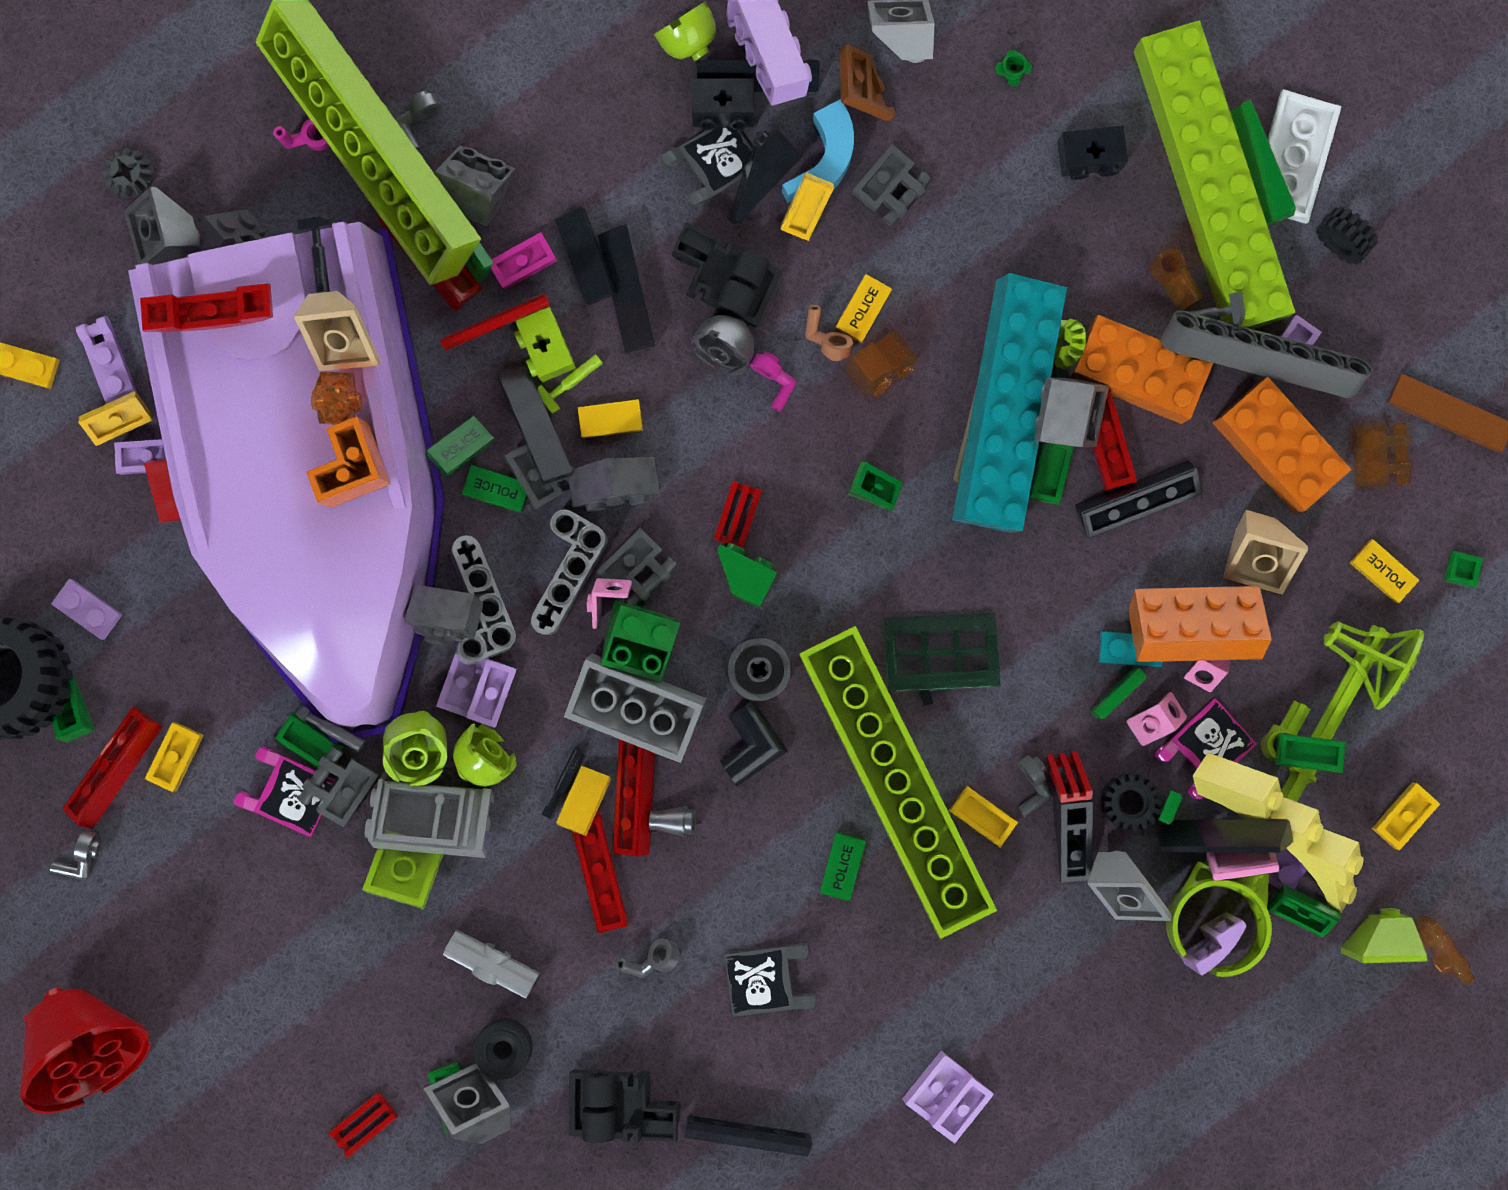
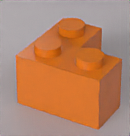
[306,416,391,508]

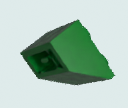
[717,543,777,609]
[601,600,680,682]

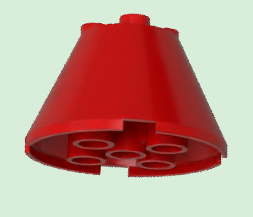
[20,988,151,1114]

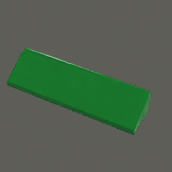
[1230,100,1296,226]

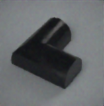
[720,701,788,786]

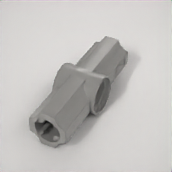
[443,930,540,998]

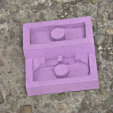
[436,650,517,728]
[1180,912,1246,976]
[902,1050,994,1143]

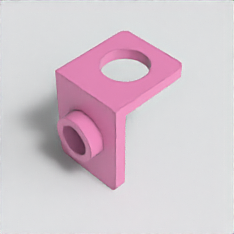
[587,578,632,629]
[1184,660,1231,692]
[1127,692,1187,746]

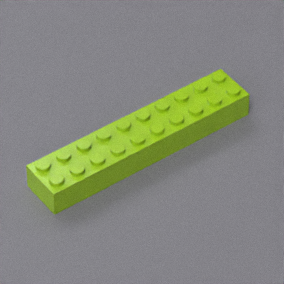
[255,0,481,285]
[1134,20,1295,329]
[798,626,997,939]

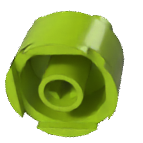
[383,711,447,786]

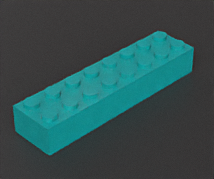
[952,273,1067,533]

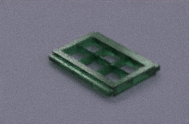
[884,613,1001,692]

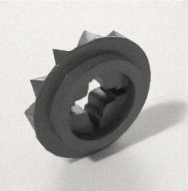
[102,148,153,198]

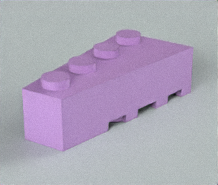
[726,0,812,106]

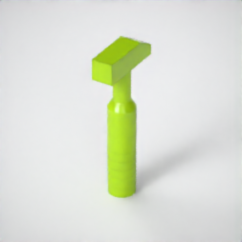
[538,354,603,414]

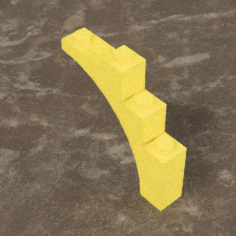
[1193,753,1364,913]

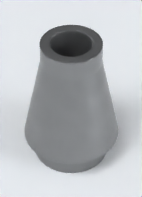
[649,806,696,837]

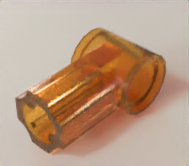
[1149,248,1203,311]

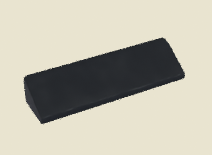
[696,60,820,92]
[598,224,655,353]
[1075,461,1202,538]
[1160,819,1293,853]
[685,1115,812,1157]

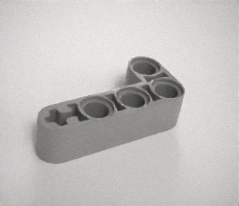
[531,510,608,635]
[450,535,516,665]

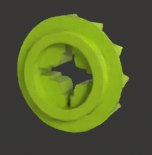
[1053,319,1086,369]

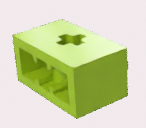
[514,307,576,383]

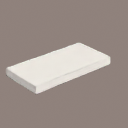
[1267,89,1342,224]

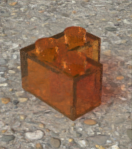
[844,329,918,400]

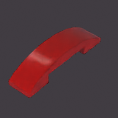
[140,283,273,332]

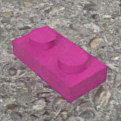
[491,232,557,291]

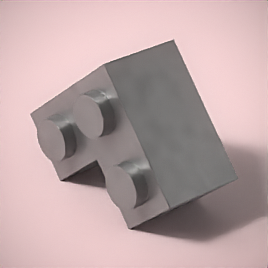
[569,457,660,512]
[405,584,484,645]

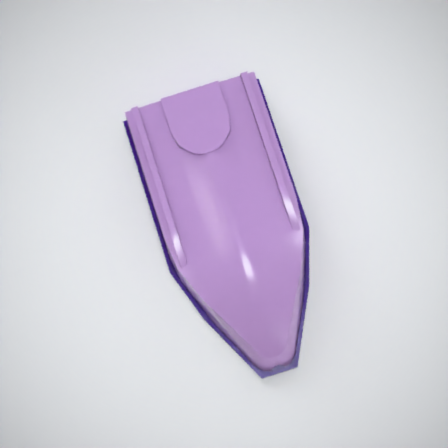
[128,221,445,743]

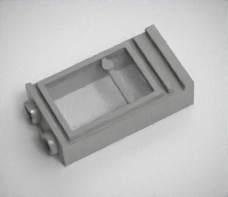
[365,779,494,858]

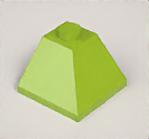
[1341,908,1427,963]

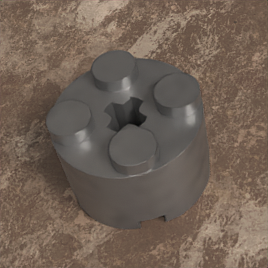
[728,638,791,701]

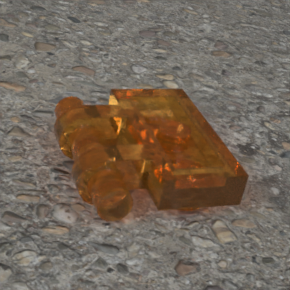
[1352,423,1413,488]
[1414,915,1475,984]

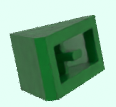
[848,461,903,511]

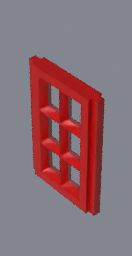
[440,293,551,351]

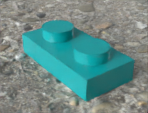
[1098,632,1163,667]

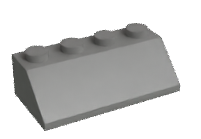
[564,653,707,763]

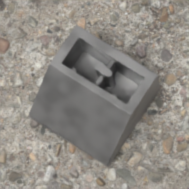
[434,146,516,226]
[1034,378,1109,447]

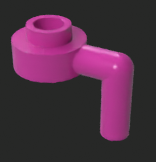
[273,118,330,151]
[749,351,796,413]

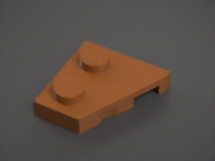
[839,44,895,121]

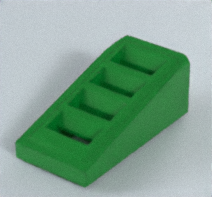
[52,675,95,742]

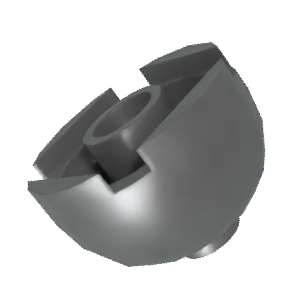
[691,315,754,376]

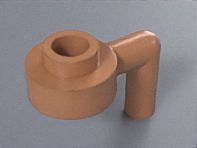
[805,305,853,361]

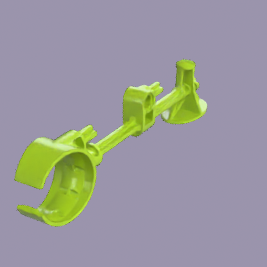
[1166,621,1424,977]

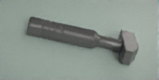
[1190,292,1245,325]
[296,706,365,752]

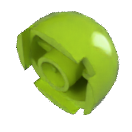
[654,1,716,61]
[453,724,517,787]

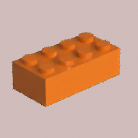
[1068,315,1213,424]
[1212,377,1352,514]
[1129,586,1272,662]

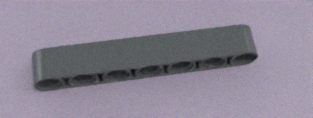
[1160,311,1372,398]

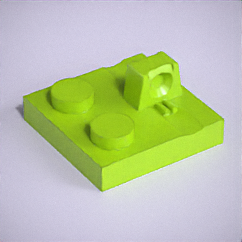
[362,830,444,909]

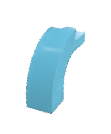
[782,99,854,203]

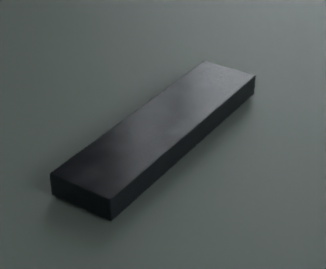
[498,365,573,485]

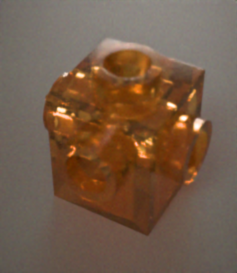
[311,372,362,425]

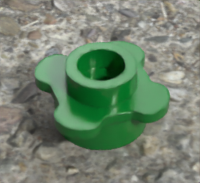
[995,50,1032,87]

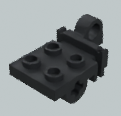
[672,222,783,328]
[569,1069,680,1143]

